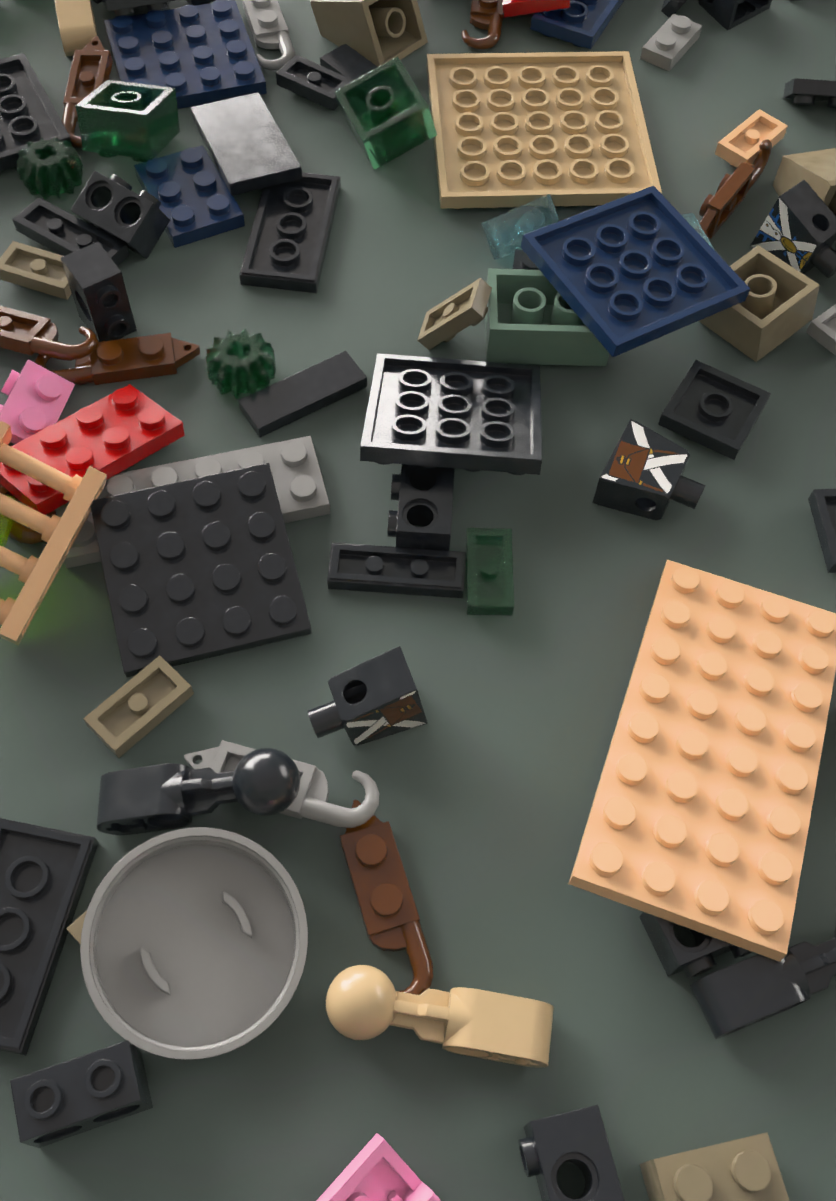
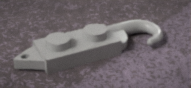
[242,0,295,71]
[184,740,380,828]

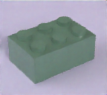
[485,268,609,366]

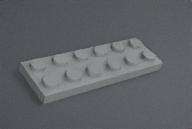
[56,436,330,568]

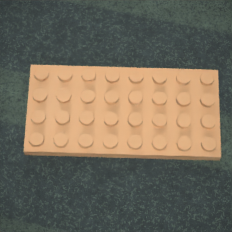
[569,560,836,962]

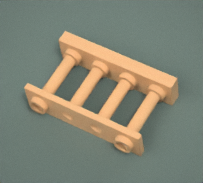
[0,421,107,645]

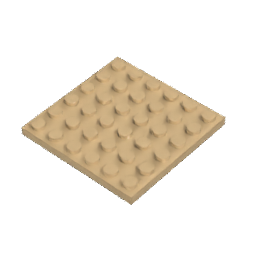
[426,51,662,209]

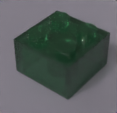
[334,56,437,170]
[76,80,180,162]

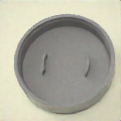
[80,827,308,1060]

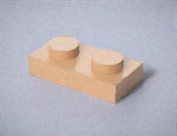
[715,109,788,168]

